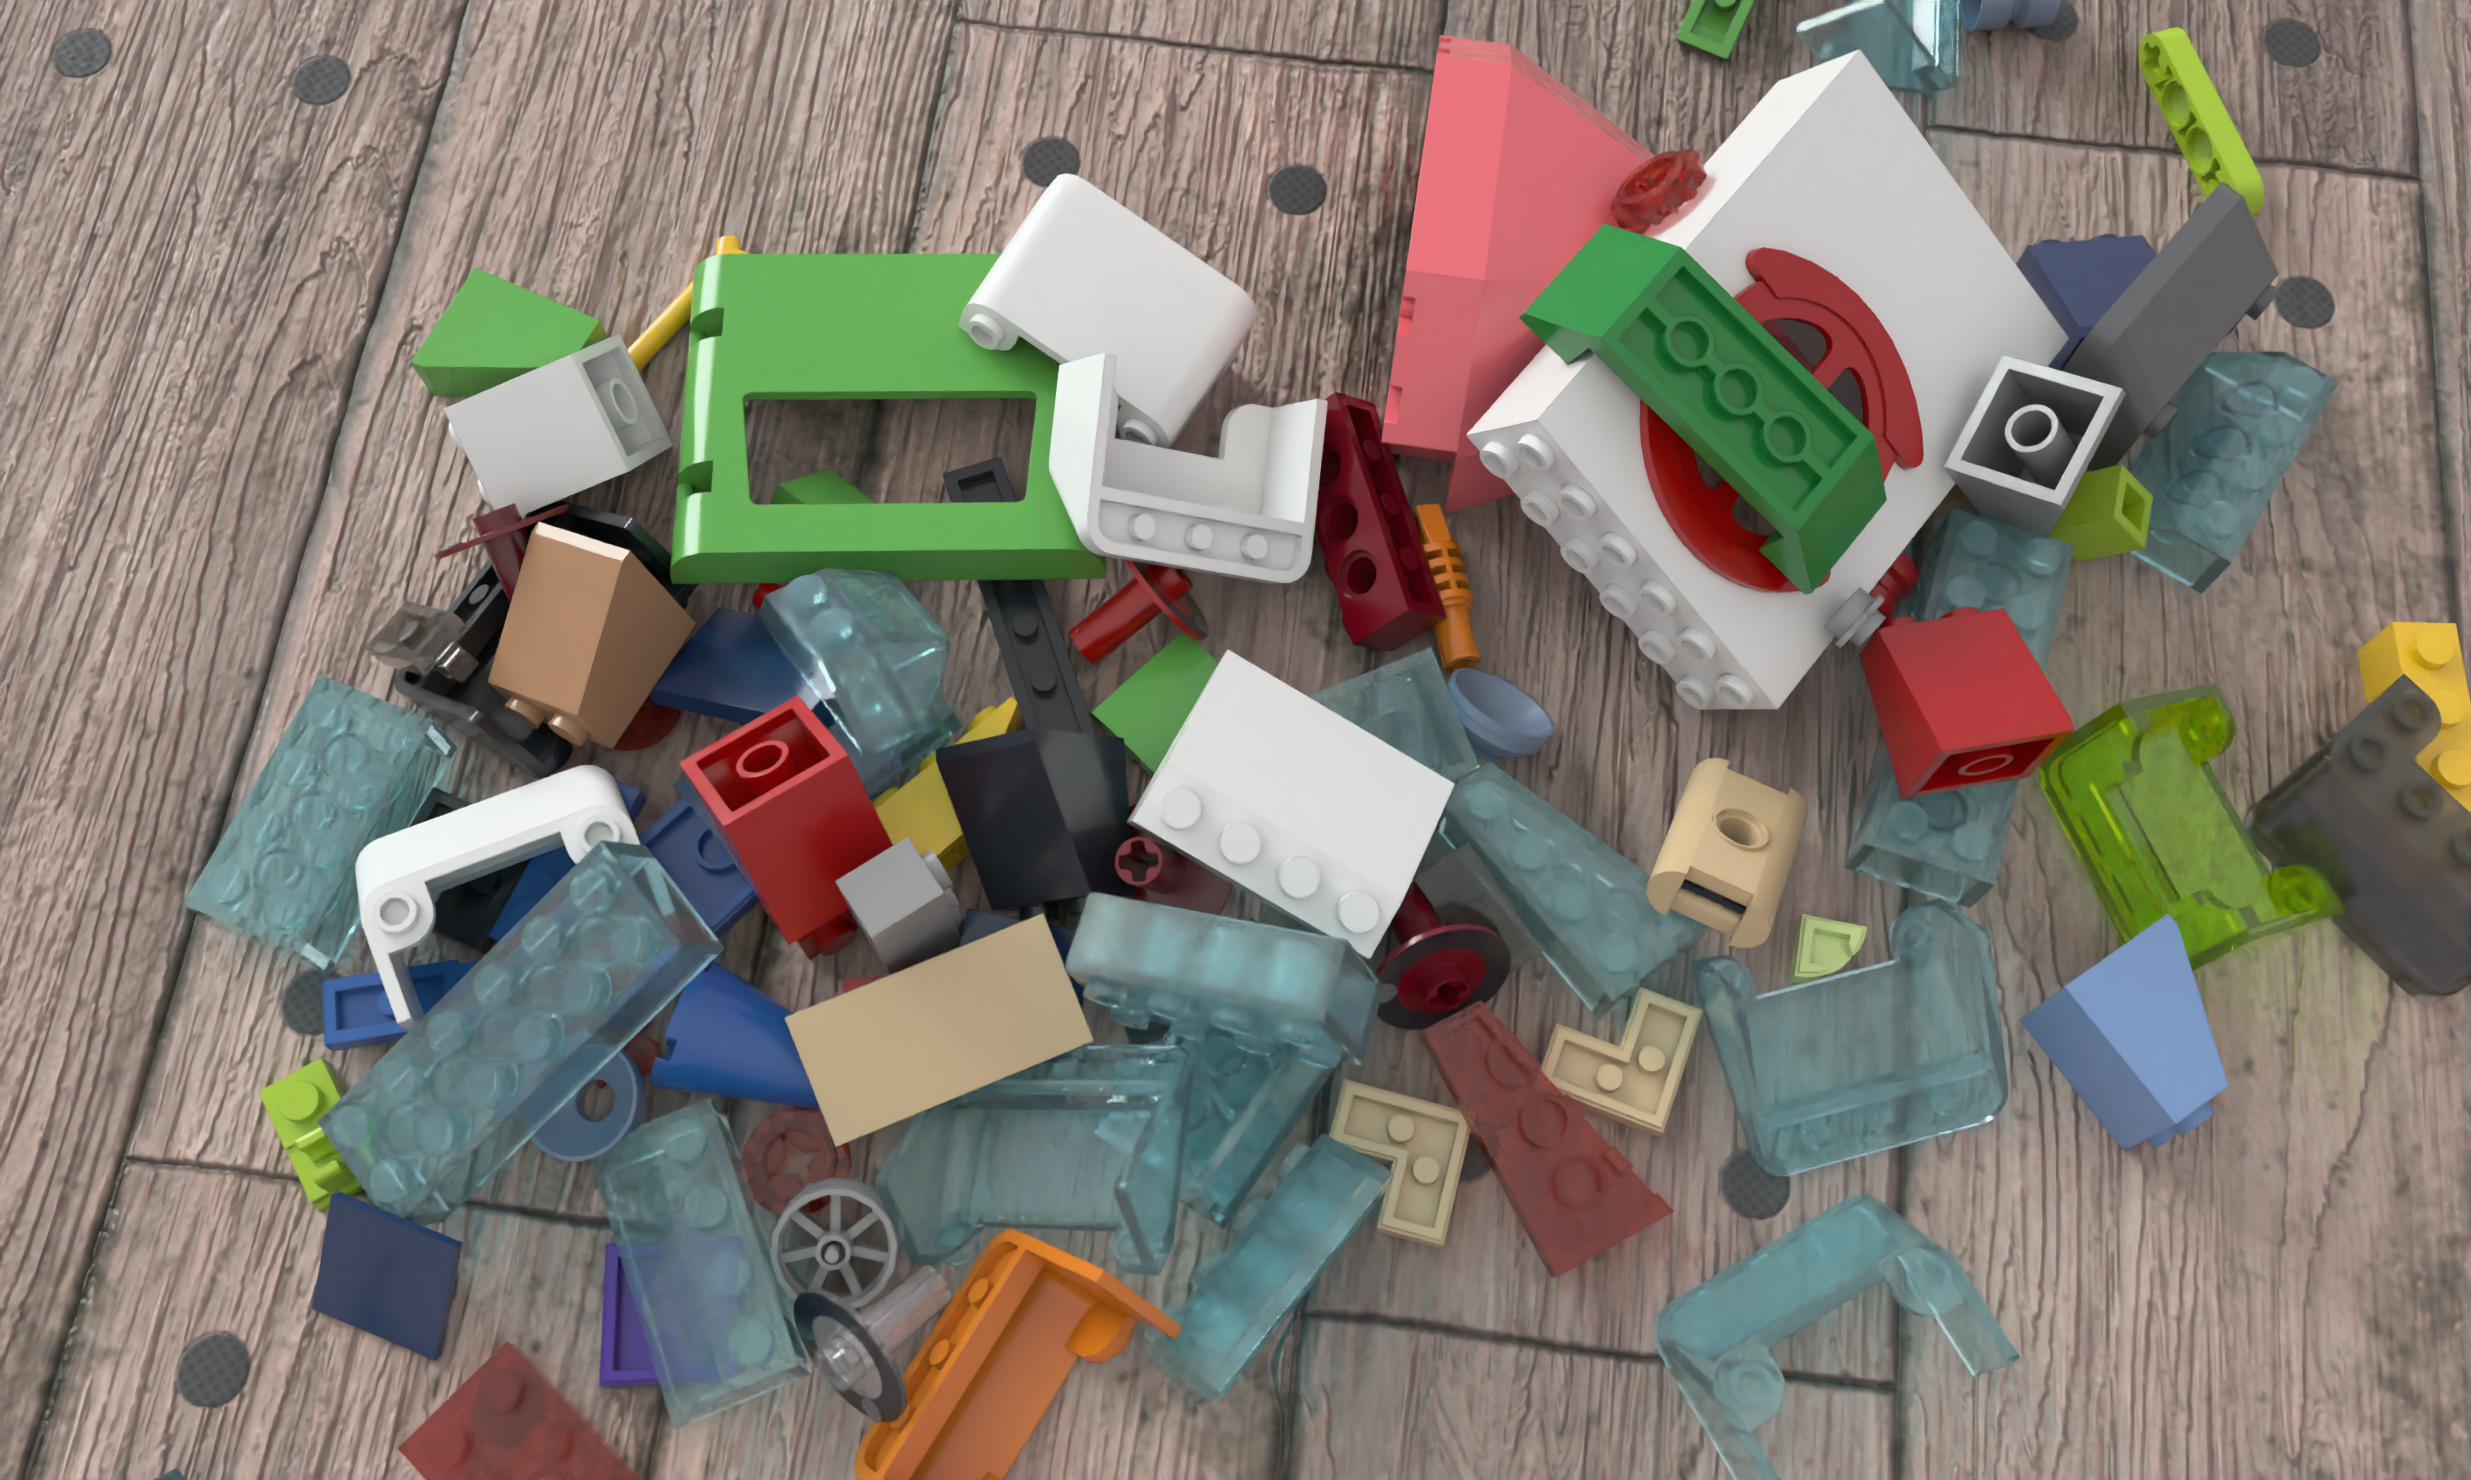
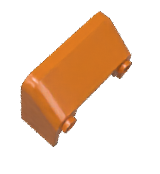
[854,1229,1182,1480]

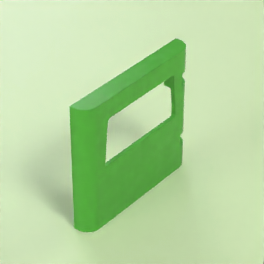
[670,254,1106,584]

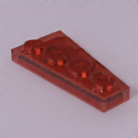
[1419,1000,1674,1278]

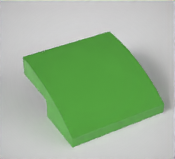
[1089,631,1219,778]

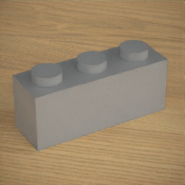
[835,837,965,975]

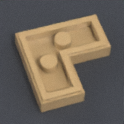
[1533,987,1703,1137]
[1326,1079,1474,1249]

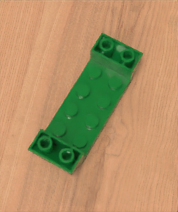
[1519,224,1887,595]

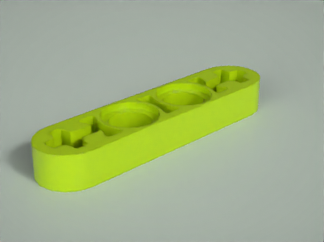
[2138,27,2265,216]

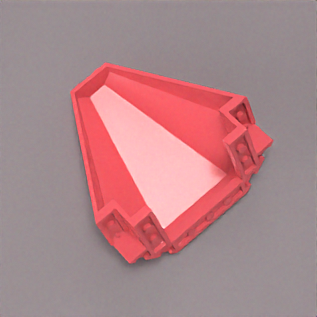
[1381,35,1813,515]

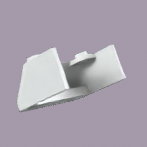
[355,765,678,1040]

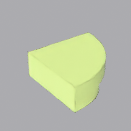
[1789,914,1867,983]

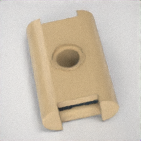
[1646,758,1808,949]

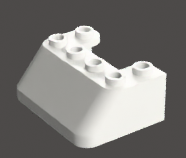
[1049,353,1328,584]

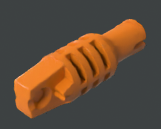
[1412,504,1481,673]

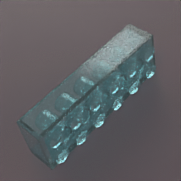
[1845,508,2075,908]
[317,840,725,1226]

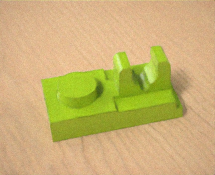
[259,1058,385,1213]

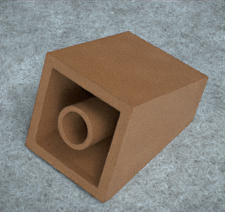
[488,522,696,749]

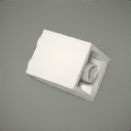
[443,333,673,516]

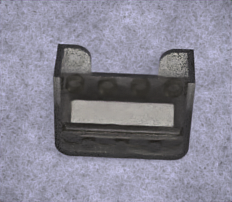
[2245,674,2471,1002]

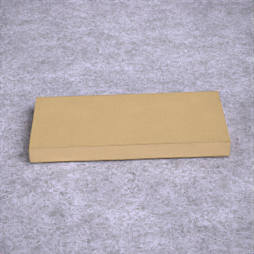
[785,913,1094,1147]

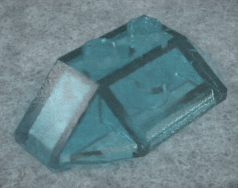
[758,568,951,759]

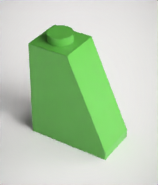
[411,268,608,397]

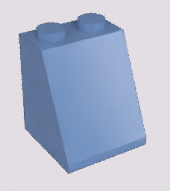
[2019,913,2229,1151]

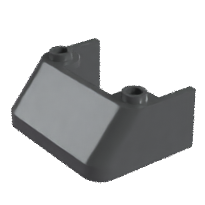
[2062,182,2280,471]

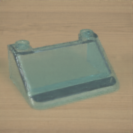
[1692,898,2008,1177]
[875,1044,1194,1275]

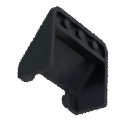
[395,500,700,780]

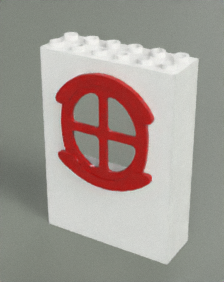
[1466,49,2069,710]

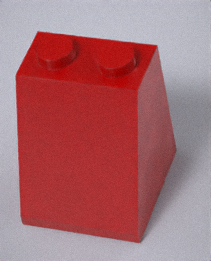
[1859,607,2075,798]
[679,695,893,945]

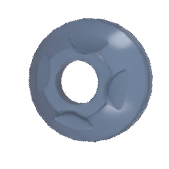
[1443,668,1555,763]
[520,1036,646,1162]

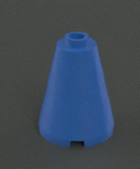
[649,956,819,1109]

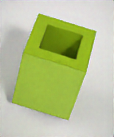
[2048,464,2153,562]

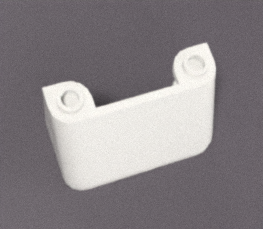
[957,173,1258,449]

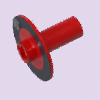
[1069,560,1210,665]

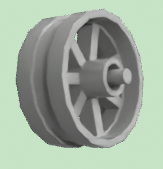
[770,1177,900,1311]

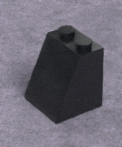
[935,727,1135,921]

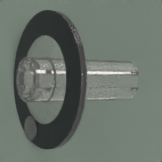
[793,1264,952,1422]

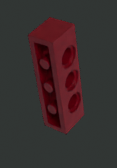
[1315,392,1447,652]

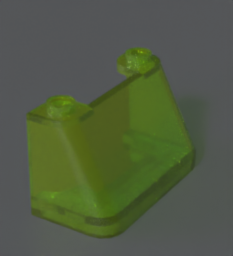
[2039,683,2346,974]

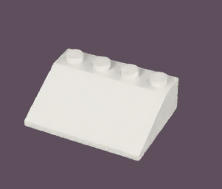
[1126,649,1455,959]

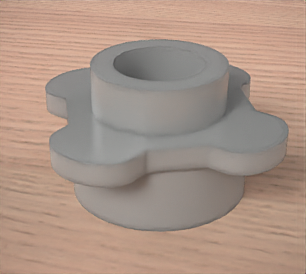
[1824,587,1886,648]

